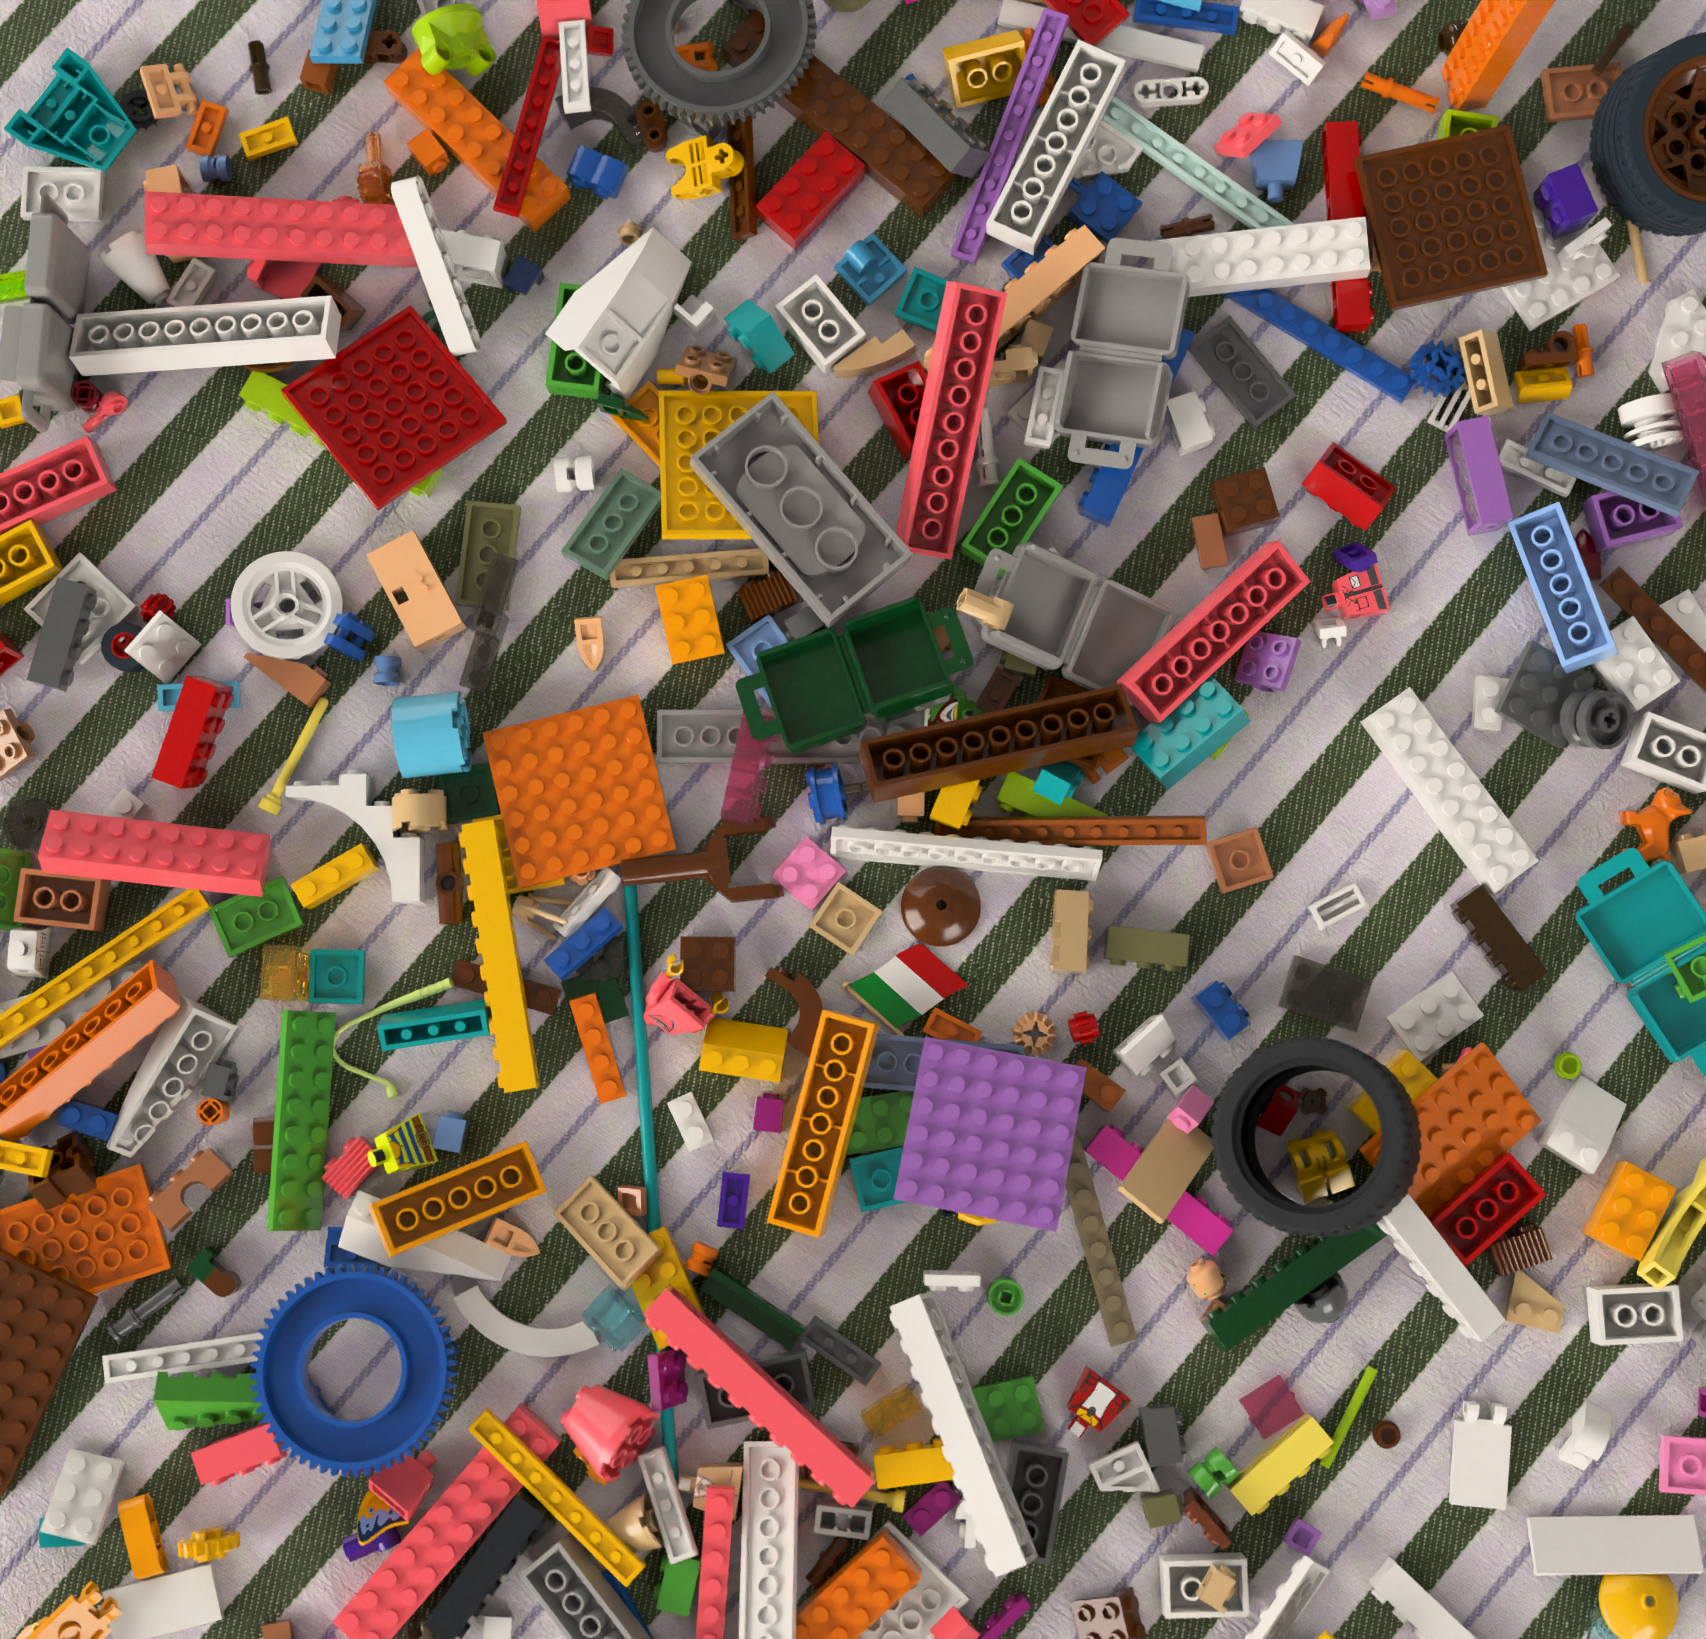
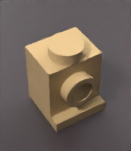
[1196,1564,1237,1614]

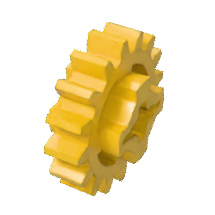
[177,1526,241,1562]

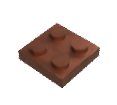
[1183,1486,1232,1550]

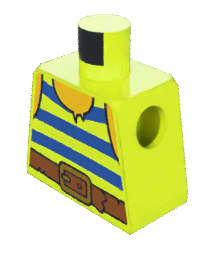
[367,1113,438,1174]

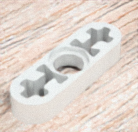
[1132,77,1209,108]

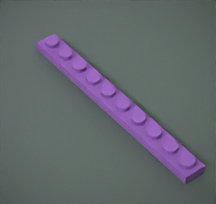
[950,8,1070,265]

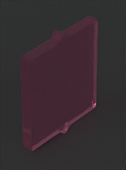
[1239,1375,1304,1439]

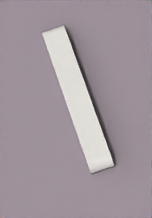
[391,176,481,357]

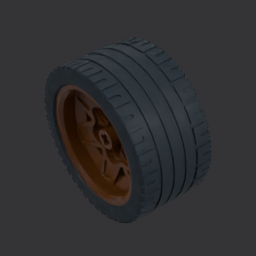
[1589,32,1706,237]

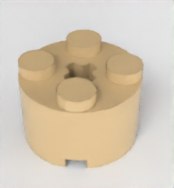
[392,789,447,833]

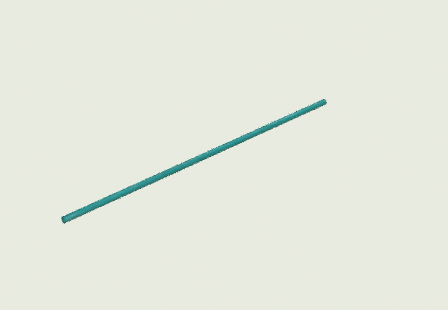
[623,885,679,1481]

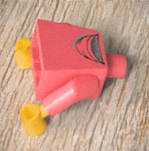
[643,954,729,1035]

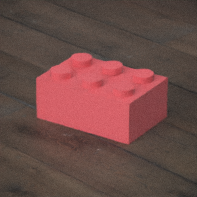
[191,1422,291,1486]

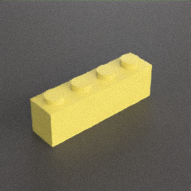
[1226,1413,1334,1516]

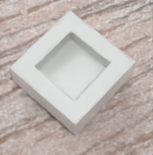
[1158,1057,1197,1095]

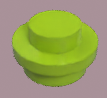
[1553,1052,1582,1079]

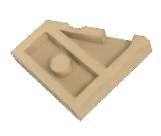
[1504,1270,1565,1333]

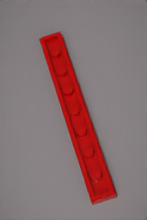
[493,36,561,218]

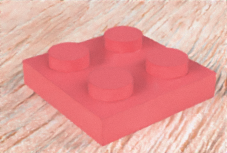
[1214,112,1282,158]

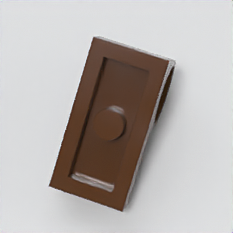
[1517,331,1578,371]

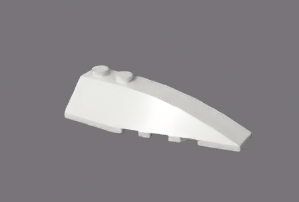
[106,996,237,1158]
[338,1190,512,1281]

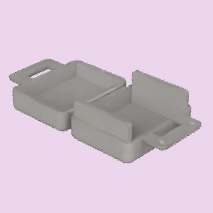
[0,193,89,433]
[1054,238,1190,469]
[974,542,1175,706]

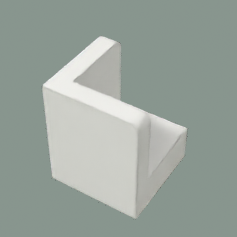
[673,295,716,334]

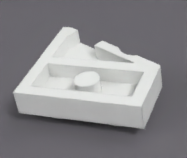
[1087,1440,1161,1493]

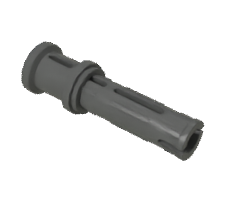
[106,1276,187,1343]

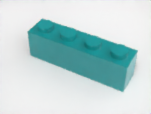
[377,999,492,1051]

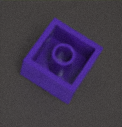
[1533,163,1599,240]

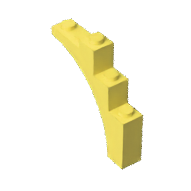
[1636,1157,1706,1290]

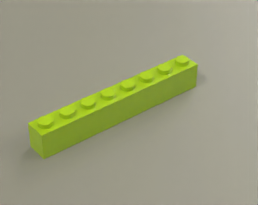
[239,371,443,497]

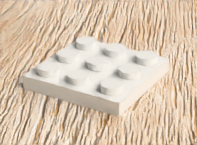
[24,552,139,664]

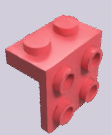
[247,260,321,299]

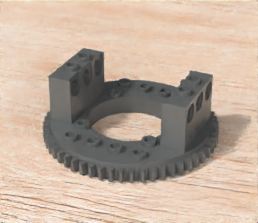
[621,0,817,141]

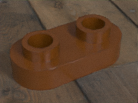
[636,99,669,153]

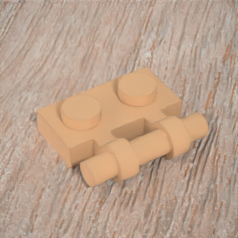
[140,63,198,119]

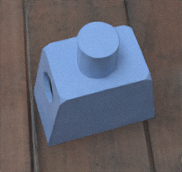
[1249,140,1303,203]

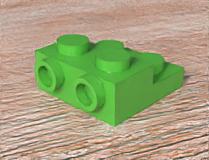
[1662,934,1706,1004]

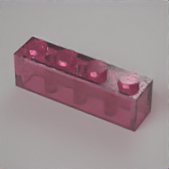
[720,711,778,826]

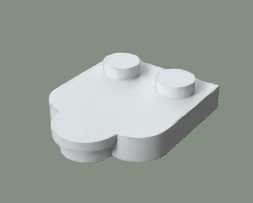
[1658,589,1706,656]

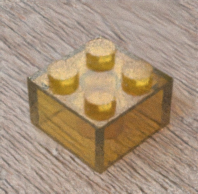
[260,945,310,1002]

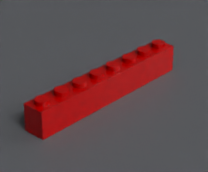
[1321,121,1374,333]

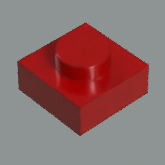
[586,25,614,57]

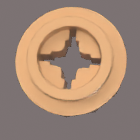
[1013,1012,1056,1055]

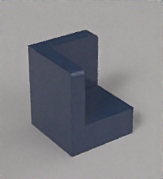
[503,255,545,295]

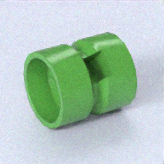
[986,1276,1024,1316]
[1187,1446,1240,1500]

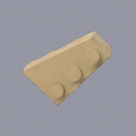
[1049,889,1093,974]

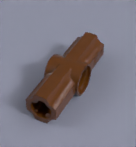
[435,842,464,925]

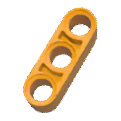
[118,1494,167,1580]

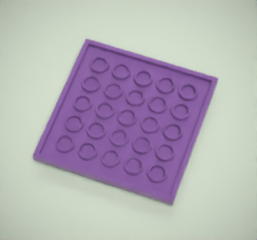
[894,1037,1087,1232]

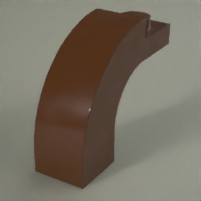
[765,966,823,1057]

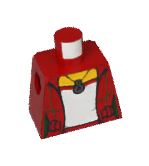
[1067,1366,1131,1438]

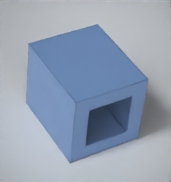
[433,1111,470,1153]

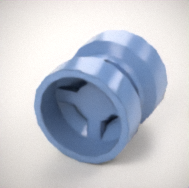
[200,154,232,182]
[373,655,402,686]

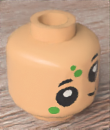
[1187,1258,1228,1301]

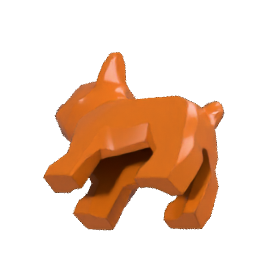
[1620,787,1692,862]

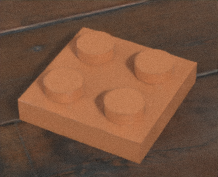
[1205,827,1274,894]

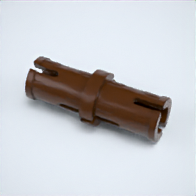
[1160,213,1215,239]
[805,1536,852,1588]

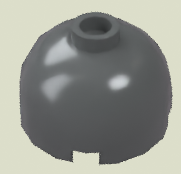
[1293,1272,1348,1323]

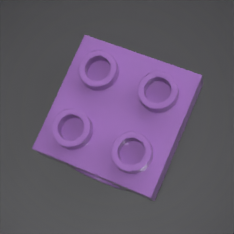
[1234,631,1301,693]

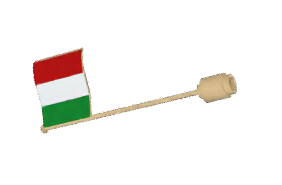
[841,943,969,1036]

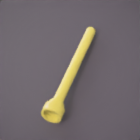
[257,697,329,816]
[798,1477,906,1513]

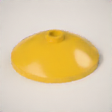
[1599,1574,1679,1639]

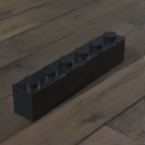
[424,1486,549,1639]

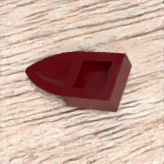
[1575,528,1601,581]

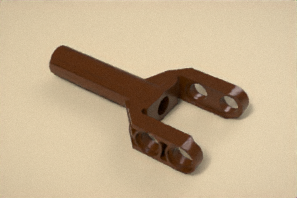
[620,816,784,903]

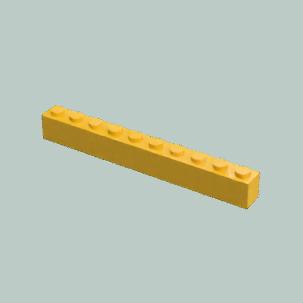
[459,819,540,1093]

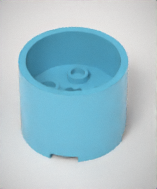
[392,691,472,778]

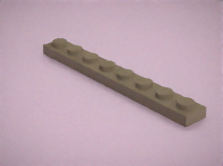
[1065,1127,1137,1347]

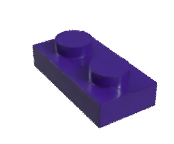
[1332,542,1378,572]
[717,1171,750,1229]

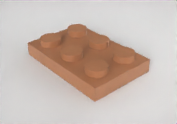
[1541,62,1622,123]

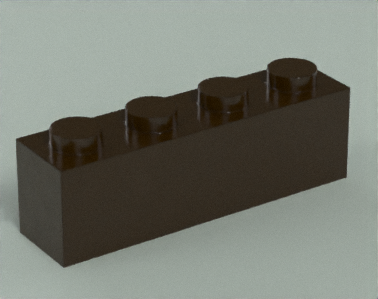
[1450,885,1548,992]

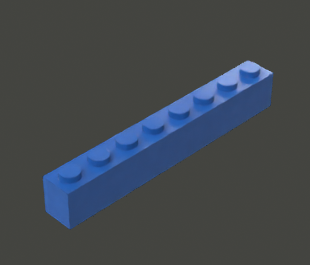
[1078,327,1195,527]

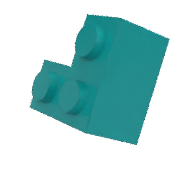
[724,299,795,374]

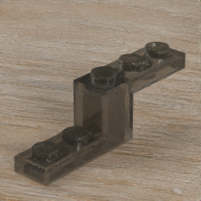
[459,553,520,694]

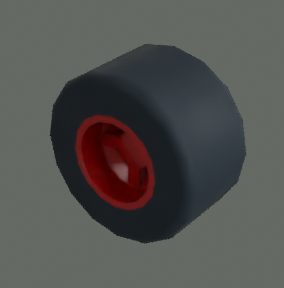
[101,623,145,673]

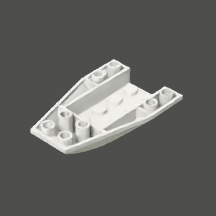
[545,227,692,402]

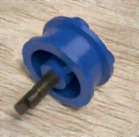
[805,762,870,825]

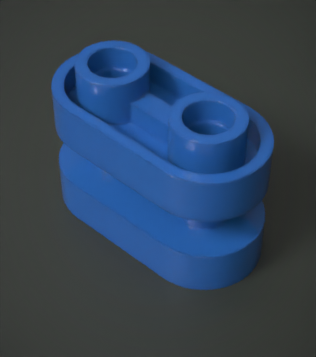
[323,611,376,662]

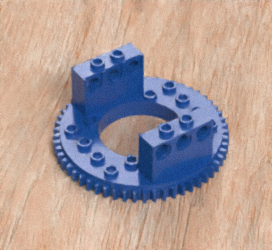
[250,1264,461,1477]

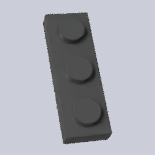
[799,1315,882,1386]

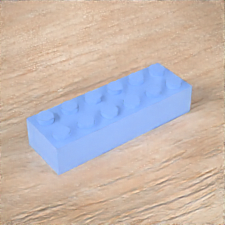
[1508,502,1619,674]

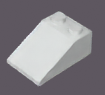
[1112,1014,1176,1076]
[1537,1075,1627,1174]

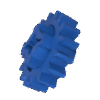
[1408,340,1466,398]

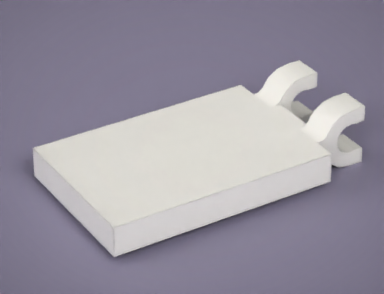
[1449,1400,1512,1510]

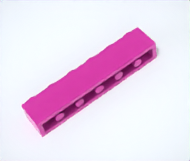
[1084,1124,1234,1256]

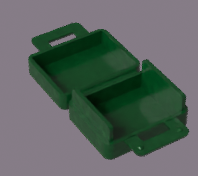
[736,596,974,754]

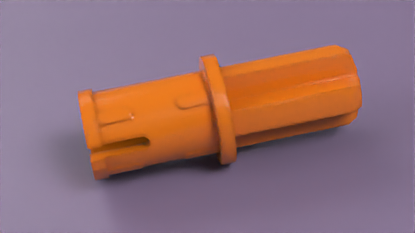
[1572,324,1595,378]

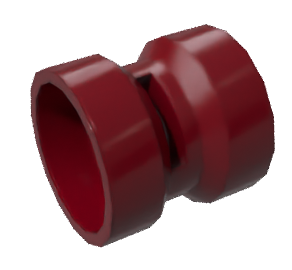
[71,380,104,413]

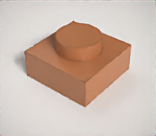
[618,1185,647,1216]

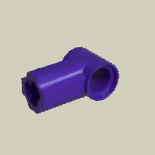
[342,1526,402,1562]

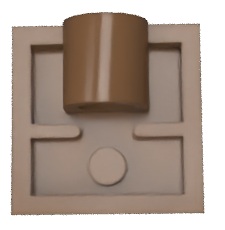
[675,345,738,394]
[0,709,35,781]

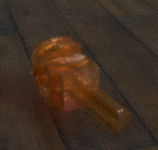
[357,131,394,205]

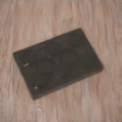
[1278,955,1373,1032]

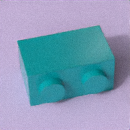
[1032,761,1085,805]

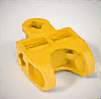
[666,135,744,200]

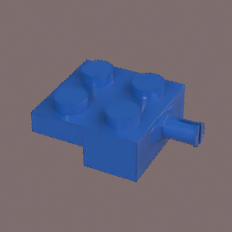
[1068,171,1143,244]

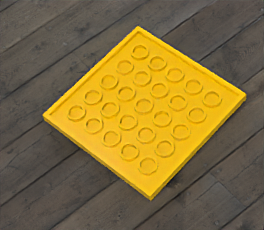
[659,390,819,539]

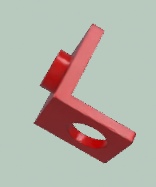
[1257,1084,1300,1136]

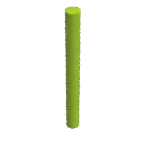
[1319,1365,1378,1469]

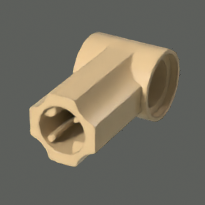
[956,588,1014,631]

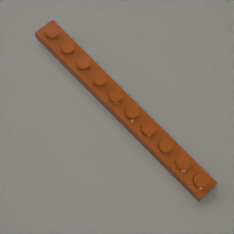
[935,815,1207,845]

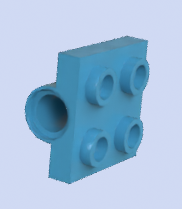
[834,232,908,307]

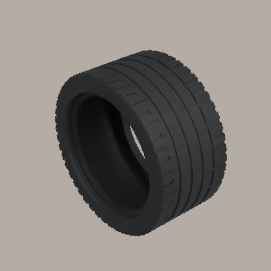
[1211,1036,1422,1237]

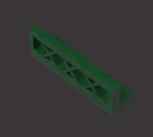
[700,1266,806,1350]

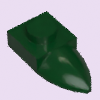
[596,393,649,421]

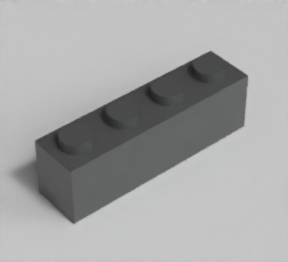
[27,578,97,692]

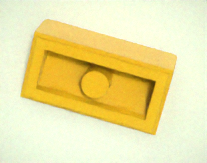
[1513,367,1573,404]

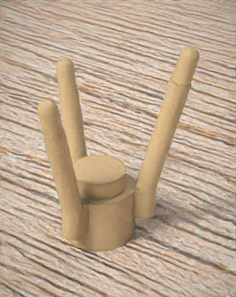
[512,893,573,940]

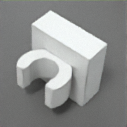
[1314,617,1347,648]

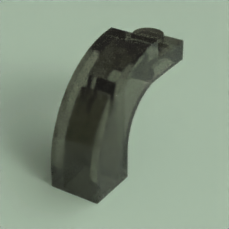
[555,87,642,153]

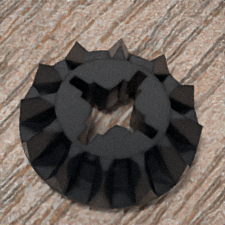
[119,90,158,130]

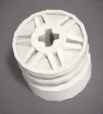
[1617,393,1684,453]

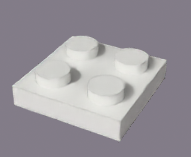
[124,610,202,684]
[923,1270,980,1292]

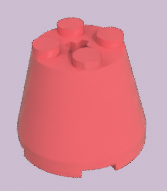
[560,1385,660,1482]

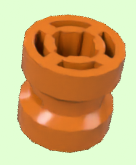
[196,1098,231,1125]
[684,1241,720,1277]

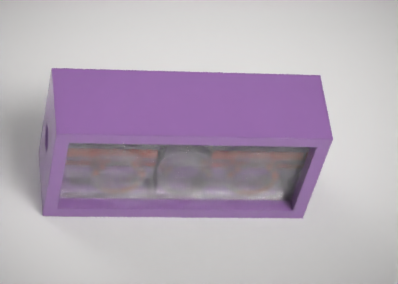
[1444,415,1513,536]

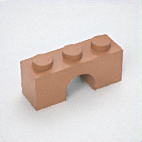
[146,1148,234,1232]

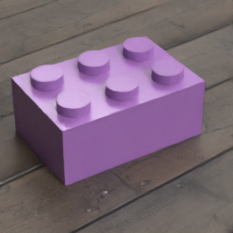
[1582,491,1683,552]

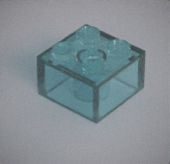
[581,1284,647,1352]

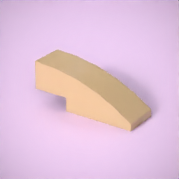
[833,329,915,378]

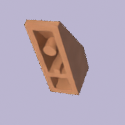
[244,653,331,709]

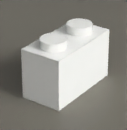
[1165,391,1215,456]

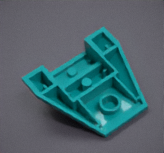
[4,47,138,172]

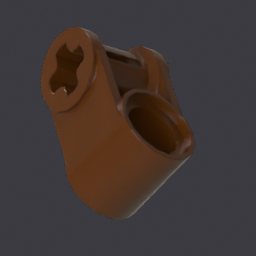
[363,30,408,64]

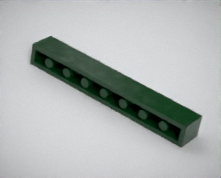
[1201,1223,1389,1351]

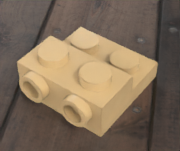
[988,344,1038,387]

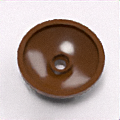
[901,866,981,947]

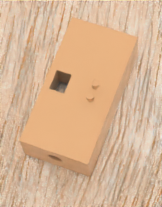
[366,530,467,653]

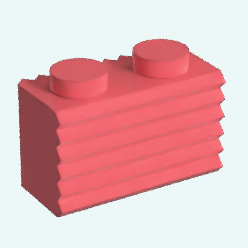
[321,1136,380,1199]

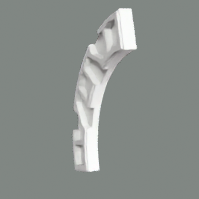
[453,1284,600,1357]

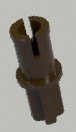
[248,40,272,95]

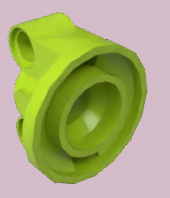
[412,3,497,76]

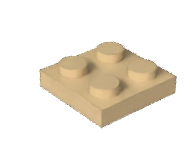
[808,882,883,956]

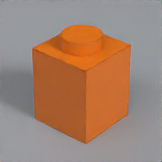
[406,128,450,177]

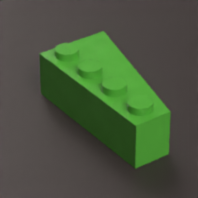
[153,1372,266,1431]

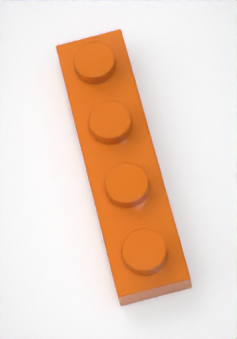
[569,992,627,1104]

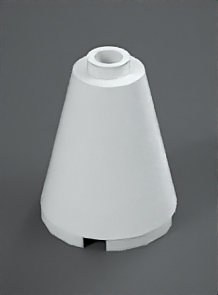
[99,228,171,306]

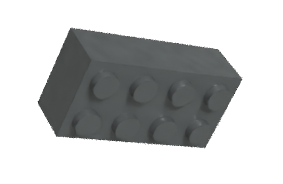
[882,78,992,178]
[697,1348,816,1430]
[1006,1438,1069,1565]

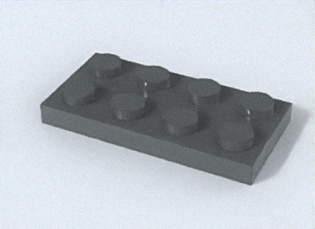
[1188,315,1296,430]

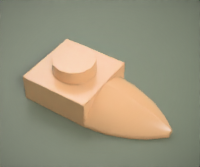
[574,616,605,671]
[484,1217,540,1257]

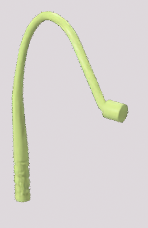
[333,977,454,1099]

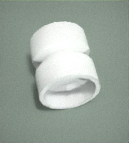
[554,455,596,493]

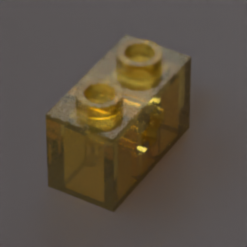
[861,1381,922,1439]

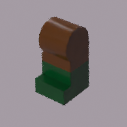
[187,1246,241,1297]

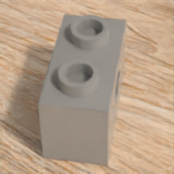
[814,1499,872,1540]

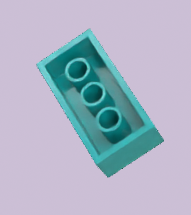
[1130,675,1250,791]

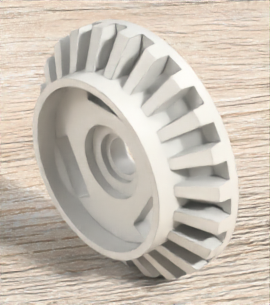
[231,551,343,660]

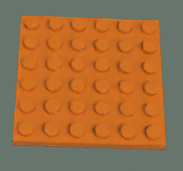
[482,695,677,889]

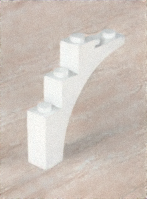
[285,769,424,904]

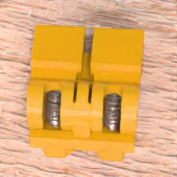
[1287,1129,1355,1203]

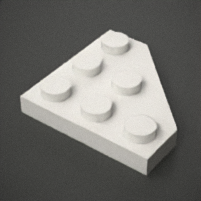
[1071,120,1143,181]
[1648,289,1706,394]

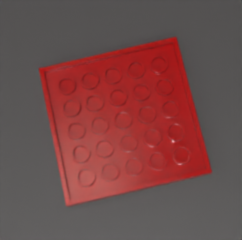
[281,305,507,511]

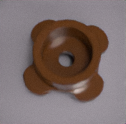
[1300,1088,1327,1115]

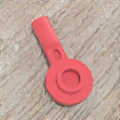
[82,390,128,433]

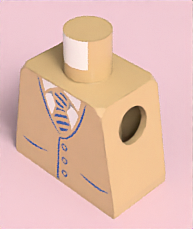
[679,1462,743,1520]

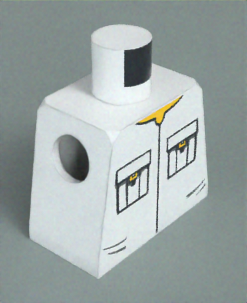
[7,926,52,978]

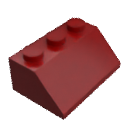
[868,361,927,460]
[1301,442,1397,531]

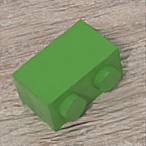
[653,1555,702,1617]

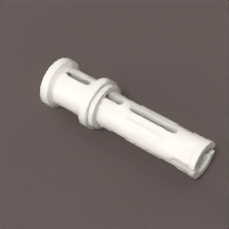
[976,408,1001,490]

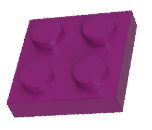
[648,1347,688,1411]

